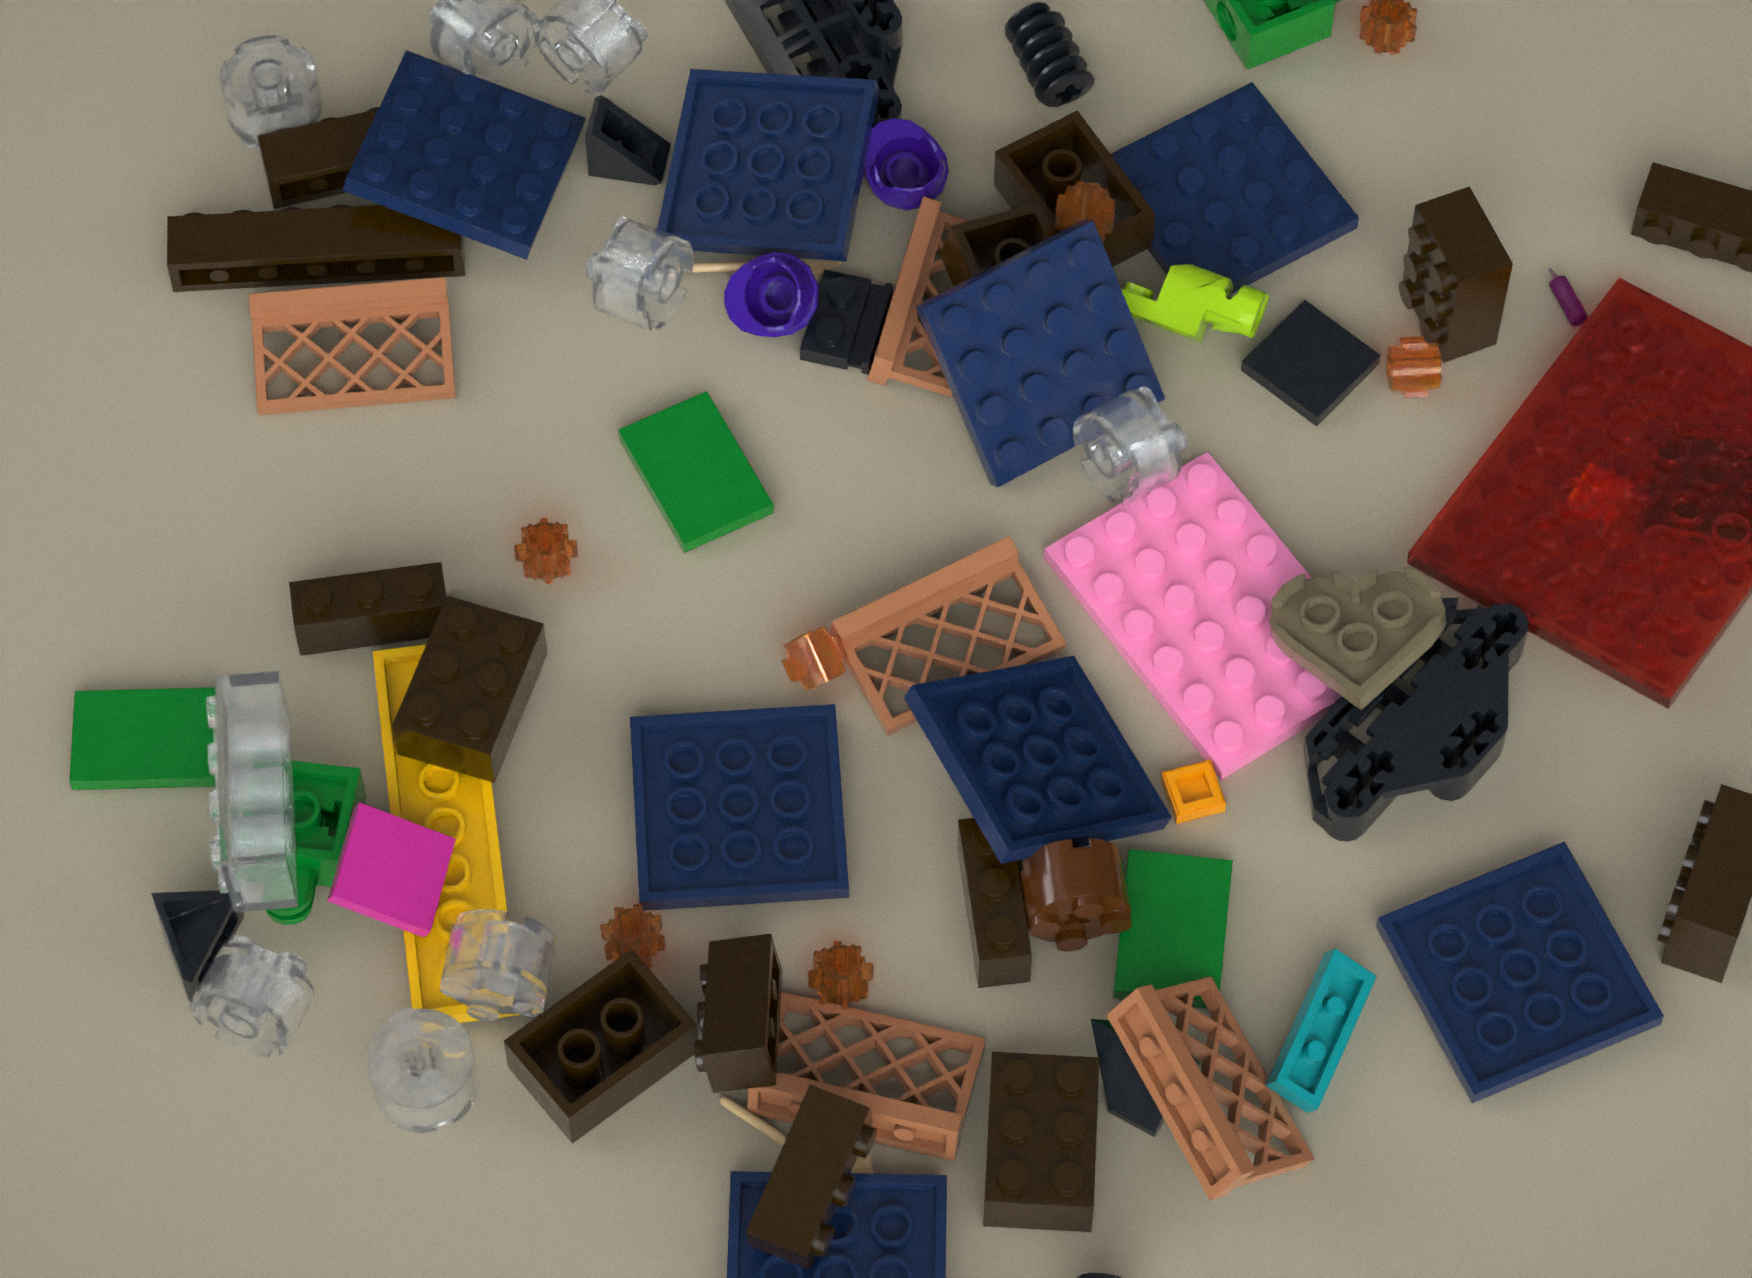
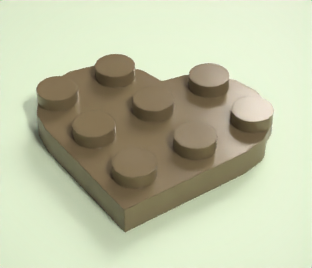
[1269,567,1446,710]

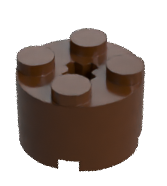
[1019,838,1132,952]

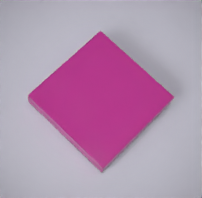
[327,802,456,937]

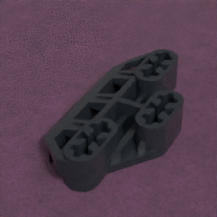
[726,0,902,128]
[1303,597,1529,842]

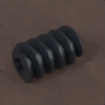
[1005,2,1095,107]

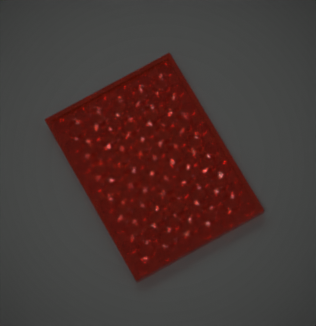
[1407,277,1752,709]

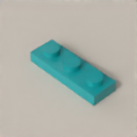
[1265,948,1377,1113]

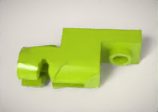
[1121,264,1269,343]

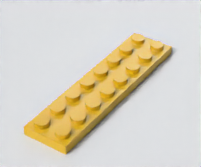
[372,644,520,1029]

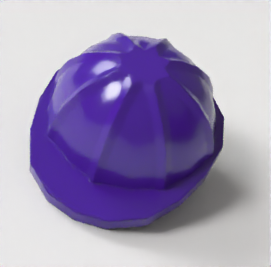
[864,118,949,211]
[724,252,819,337]

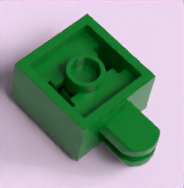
[1203,0,1342,70]
[237,756,366,925]

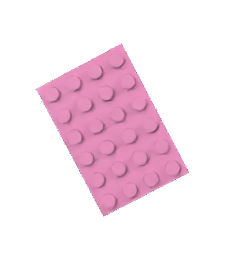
[1044,452,1342,780]

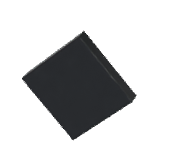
[1241,300,1381,426]

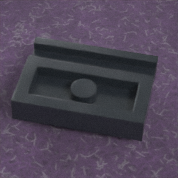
[800,269,893,375]

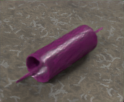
[1549,268,1588,333]

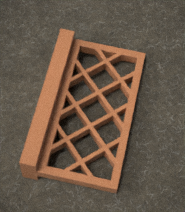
[867,196,969,398]
[249,277,456,415]
[828,536,1067,736]
[1106,977,1315,1201]
[747,991,986,1162]

